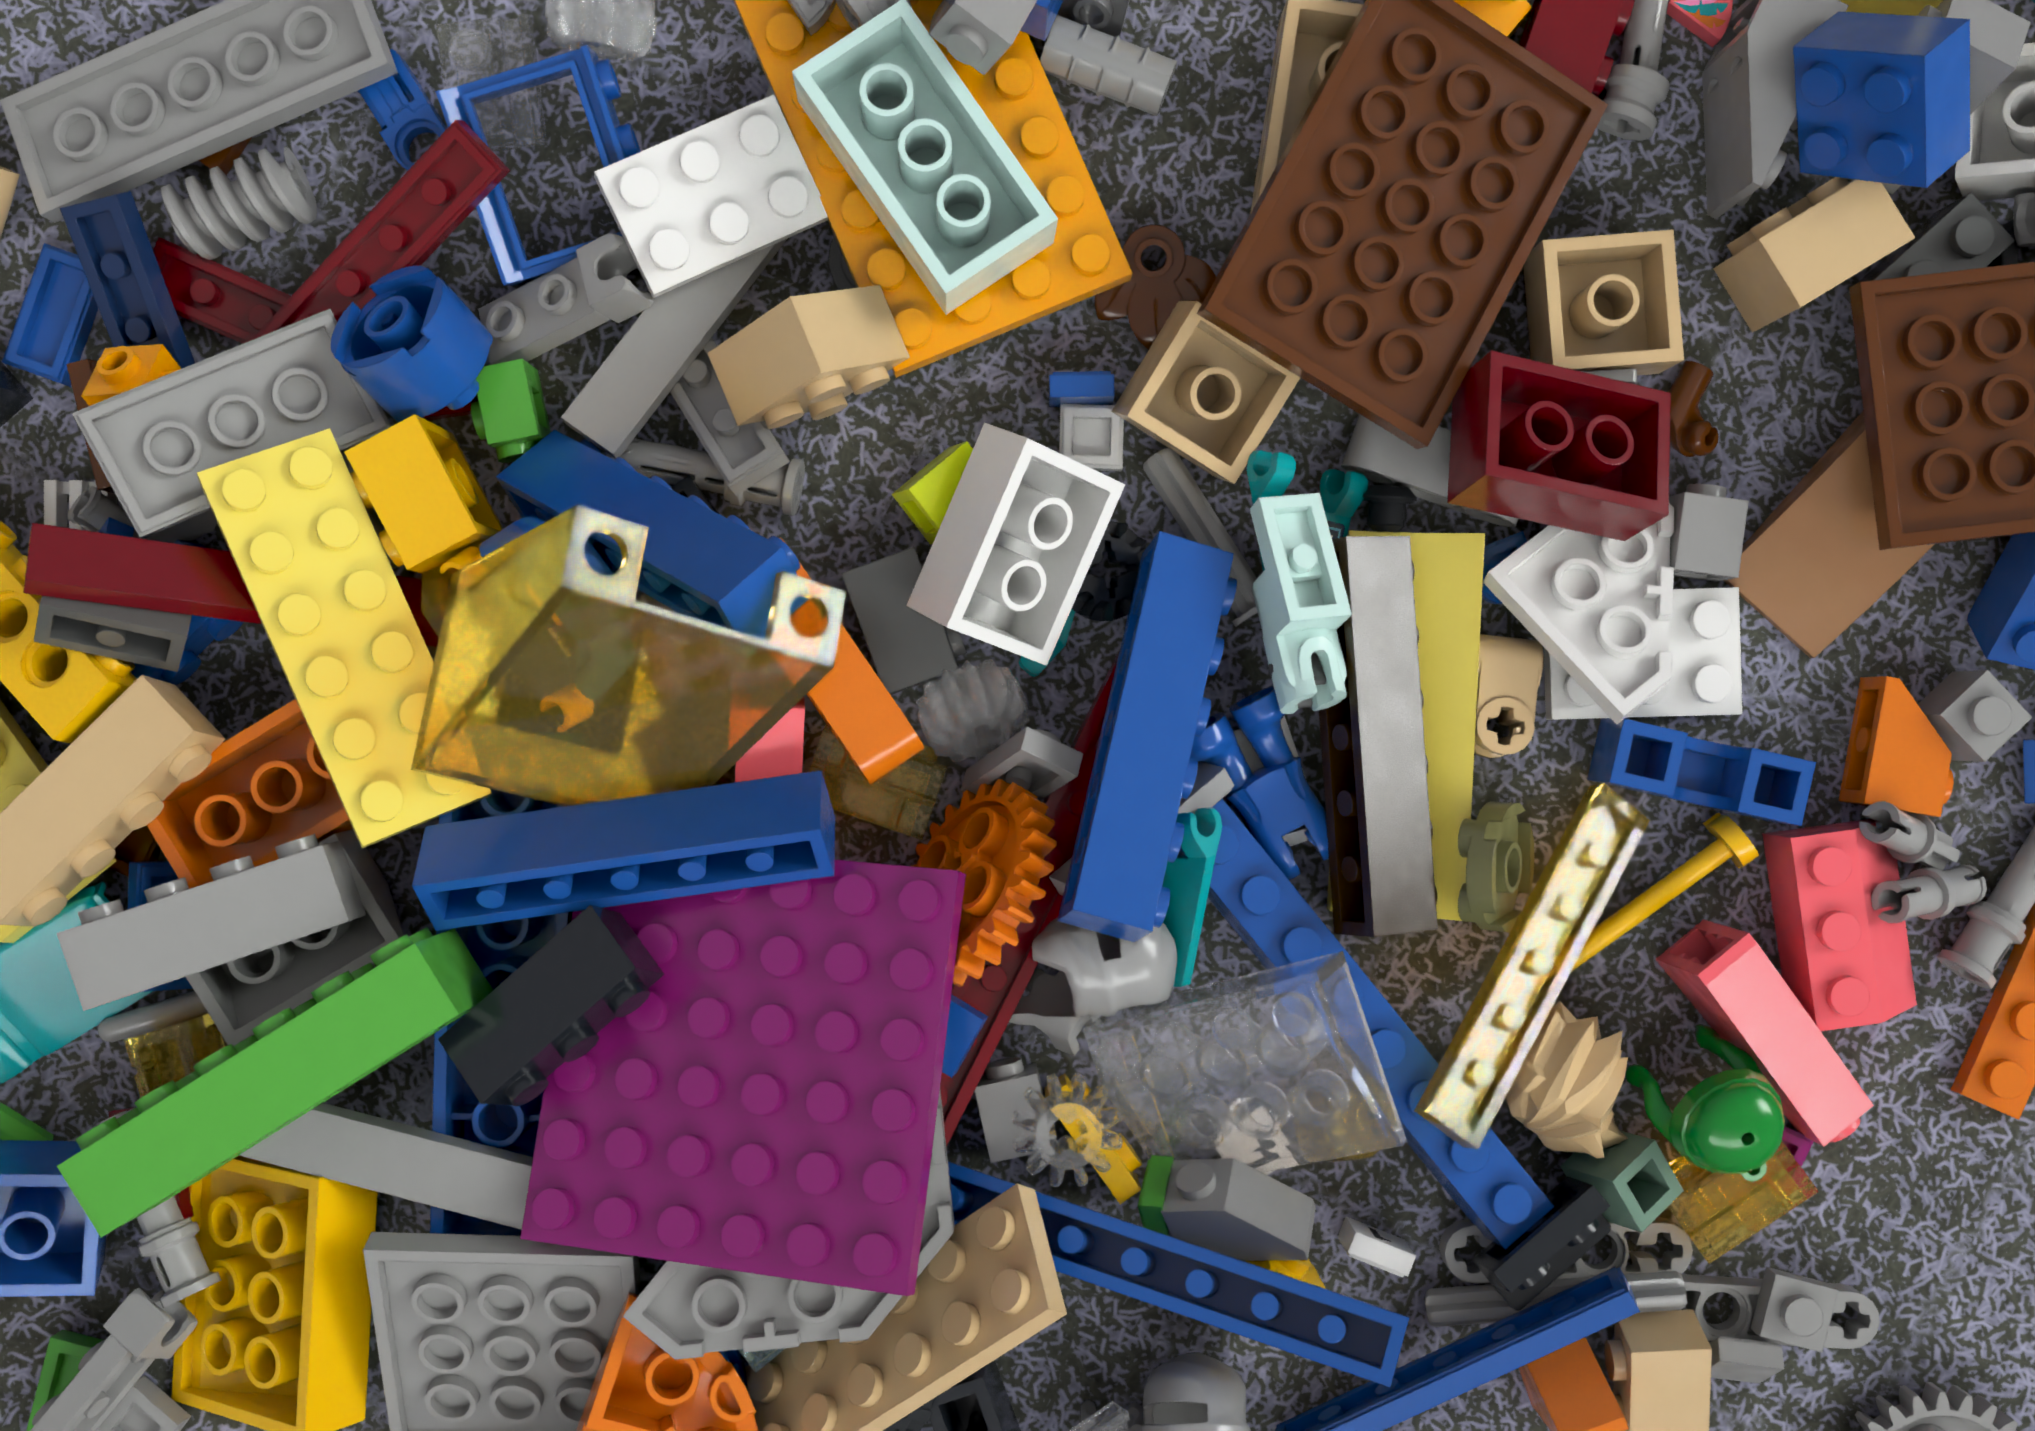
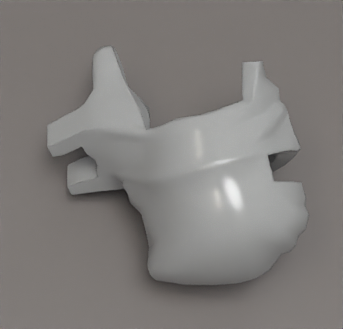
[1009,917,1177,1056]
[1141,1352,1251,1431]

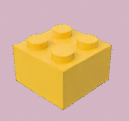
[344,414,503,579]

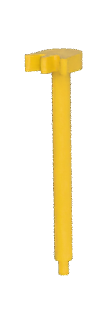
[1513,812,1759,1002]

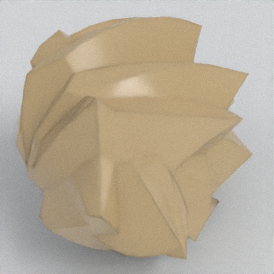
[1487,1001,1628,1158]

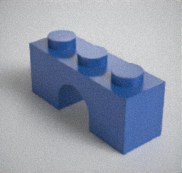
[1587,718,1816,826]

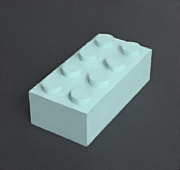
[792,0,1058,315]

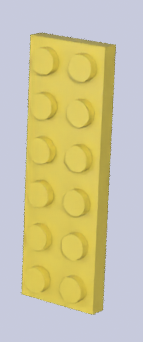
[197,428,492,848]

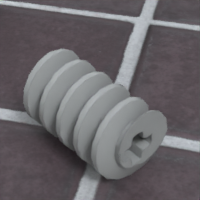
[161,146,317,260]

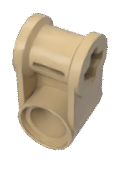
[1474,634,1543,758]

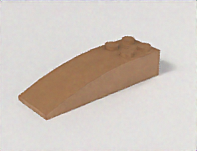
[1723,411,1934,658]

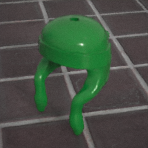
[1625,1024,1785,1182]

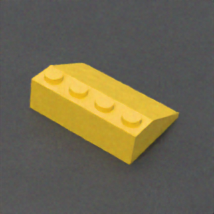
[171,1156,378,1431]

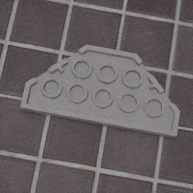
[623,1090,955,1360]

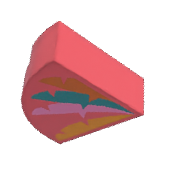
[1667,0,1733,48]

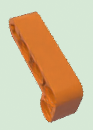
[767,537,925,786]

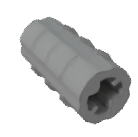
[1040,15,1177,116]

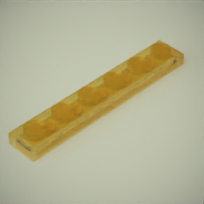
[1414,783,1650,1149]

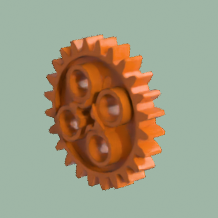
[911,779,1057,987]

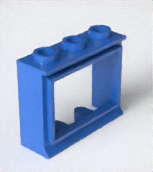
[435,45,641,286]

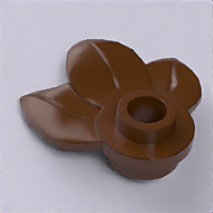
[1094,224,1216,350]

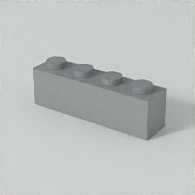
[57,834,366,1011]

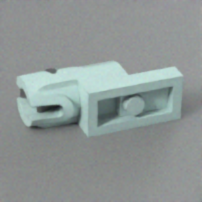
[1250,493,1352,714]

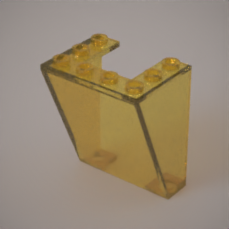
[411,504,846,806]

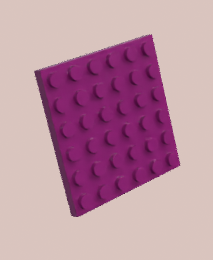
[520,860,966,1296]

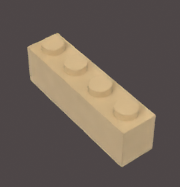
[0,675,225,927]

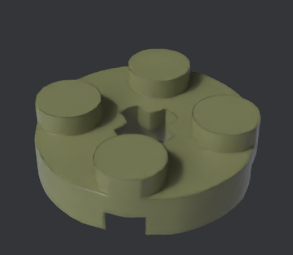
[1458,801,1535,932]

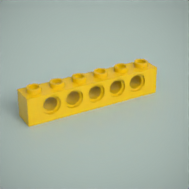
[0,521,137,744]

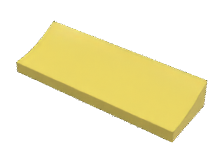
[1327,530,1485,921]

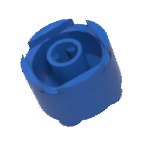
[331,266,493,423]

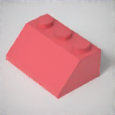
[1762,819,1917,1031]

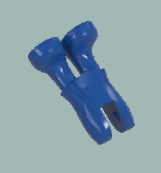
[1190,685,1329,881]

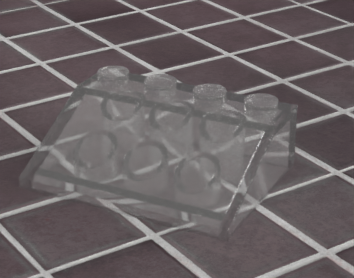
[1083,951,1407,1172]

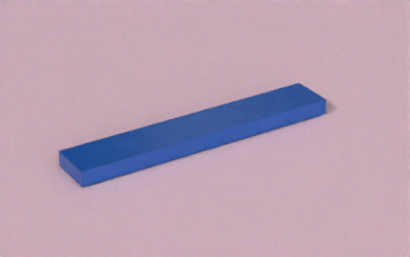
[1275,1267,1640,1431]

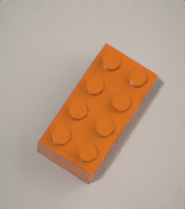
[147,699,353,889]

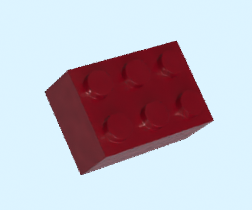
[1447,350,1671,541]

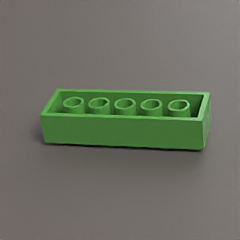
[57,927,493,1237]

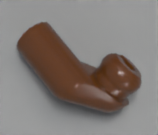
[1668,361,1719,457]

